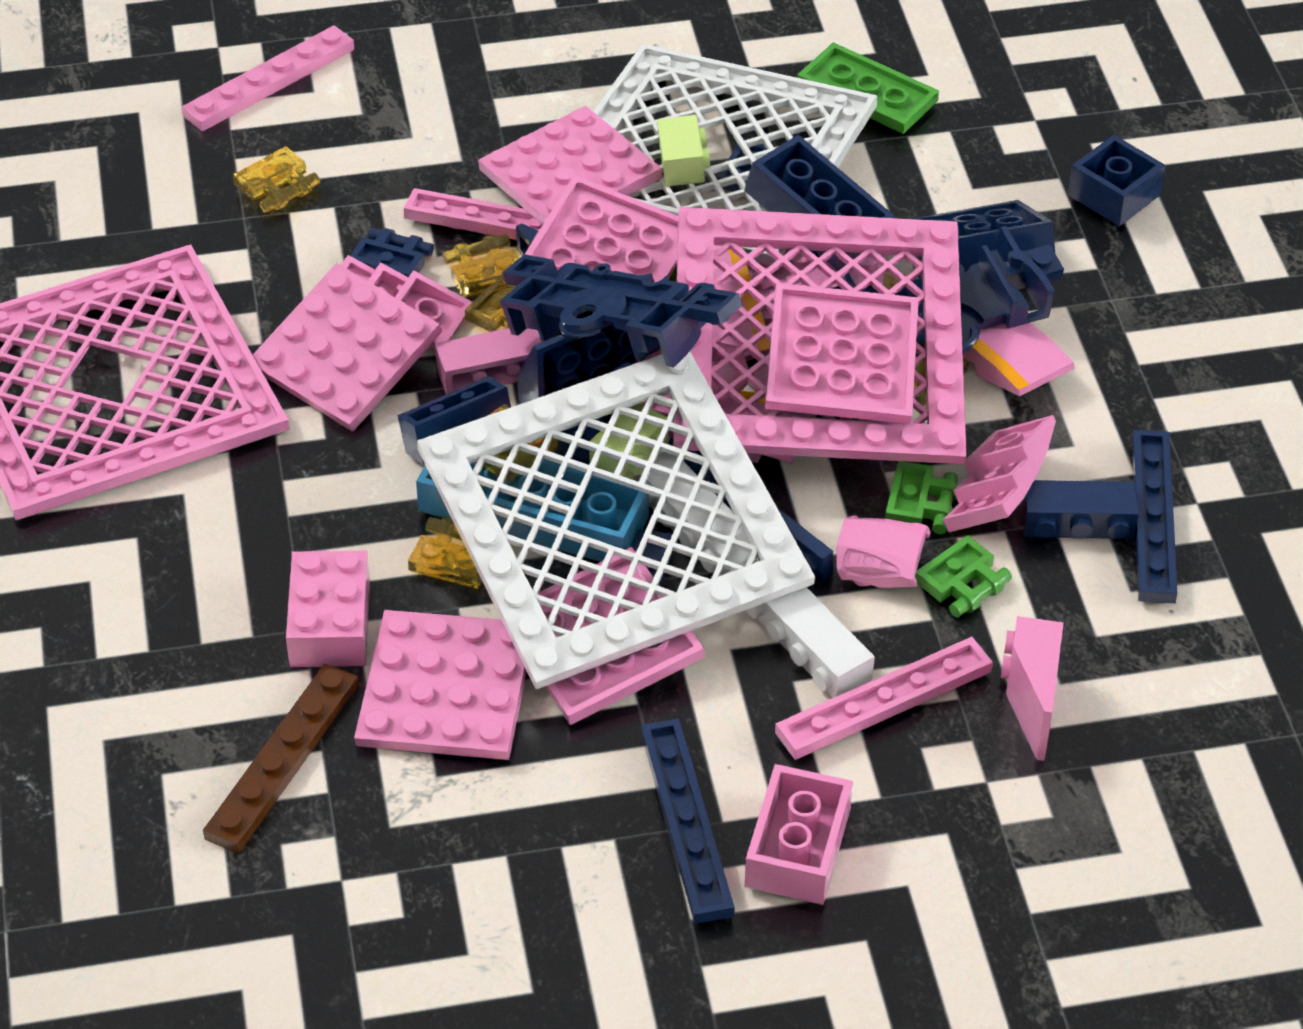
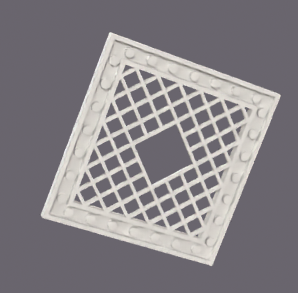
[593,44,877,265]
[417,352,815,689]

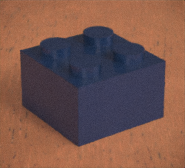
[1068,134,1166,227]

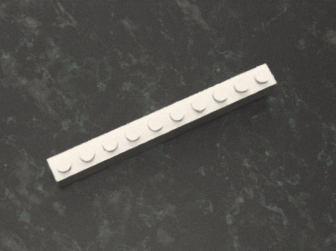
[632,452,874,698]

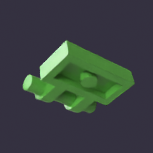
[885,461,958,534]
[915,535,1012,617]

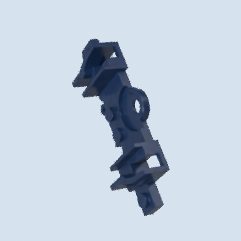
[832,226,1064,354]
[500,254,742,368]

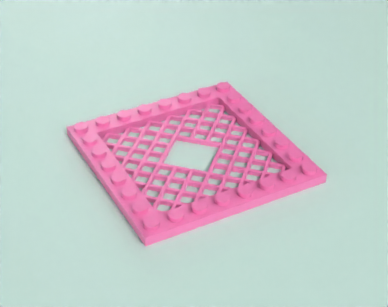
[673,207,966,464]
[0,244,290,520]

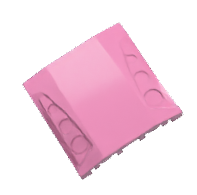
[836,516,930,588]

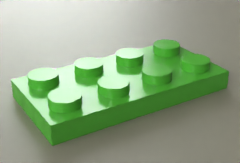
[797,42,939,134]

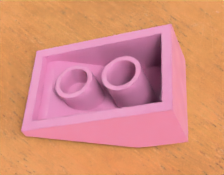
[1001,616,1063,761]

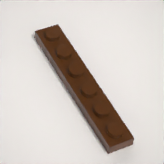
[203,663,359,854]

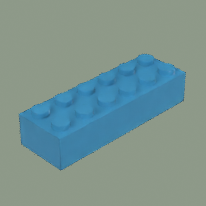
[416,449,649,562]

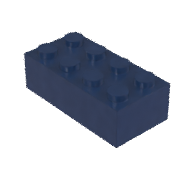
[744,134,896,271]

